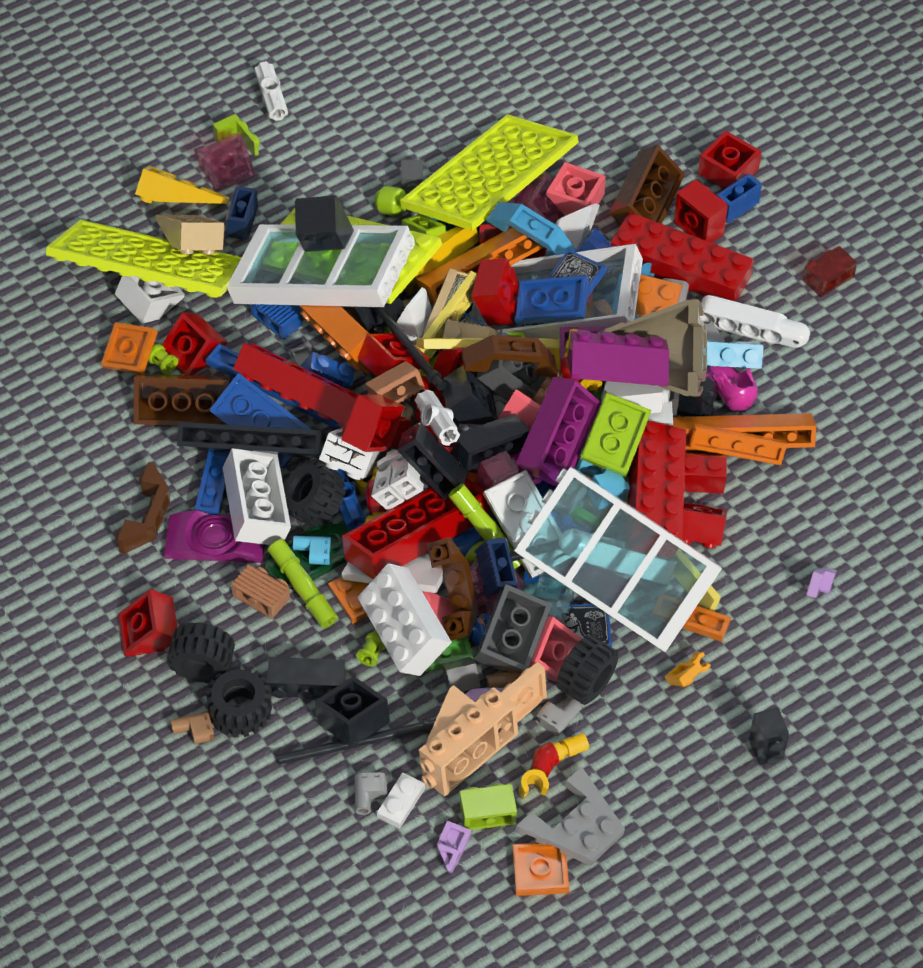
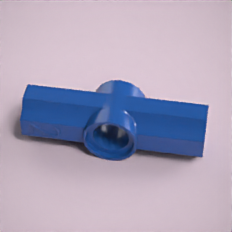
[332,468,366,530]

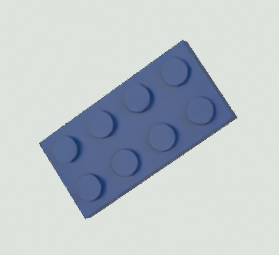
[209,373,312,468]

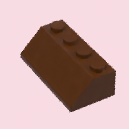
[609,144,685,225]
[134,374,232,426]

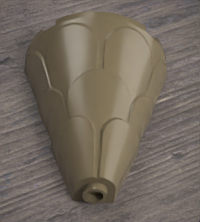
[597,299,707,396]

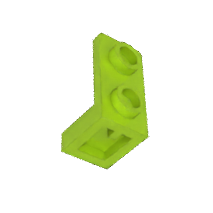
[213,114,260,157]

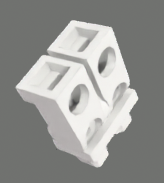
[371,449,424,511]

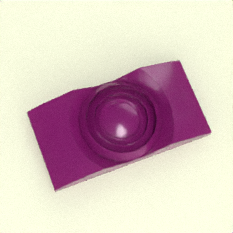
[164,510,264,563]

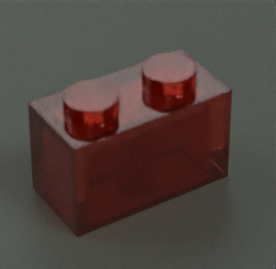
[803,246,857,298]

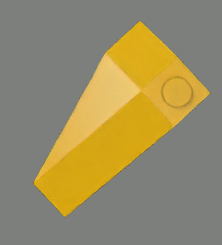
[135,166,230,204]
[405,226,479,296]

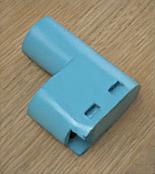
[293,536,331,565]

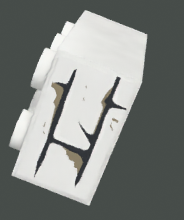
[319,428,389,480]

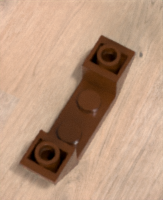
[461,335,558,377]
[115,462,171,554]
[427,538,478,641]

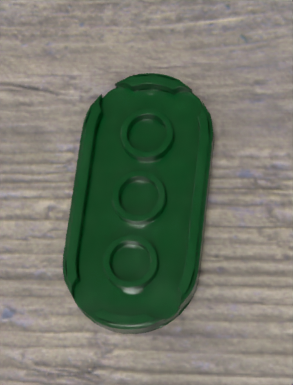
[266,522,352,589]

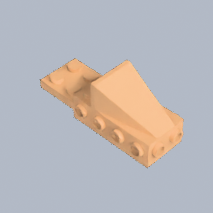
[419,662,547,797]

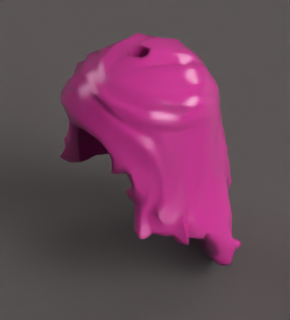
[706,366,758,412]

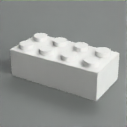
[223,448,291,545]
[358,563,452,676]

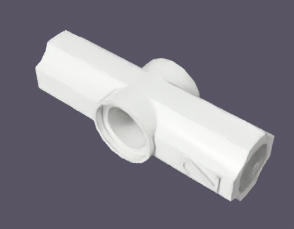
[255,61,288,121]
[415,390,460,446]

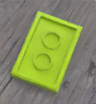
[580,392,652,477]

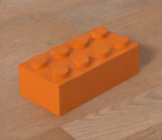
[299,305,372,376]

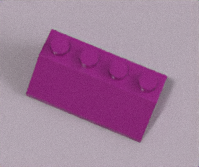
[567,330,669,386]
[516,377,601,487]

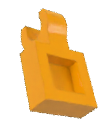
[664,652,711,687]

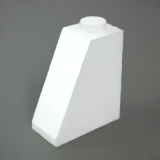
[601,381,670,413]

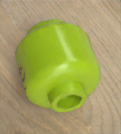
[374,186,407,217]

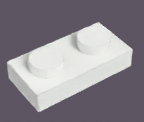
[377,773,425,829]

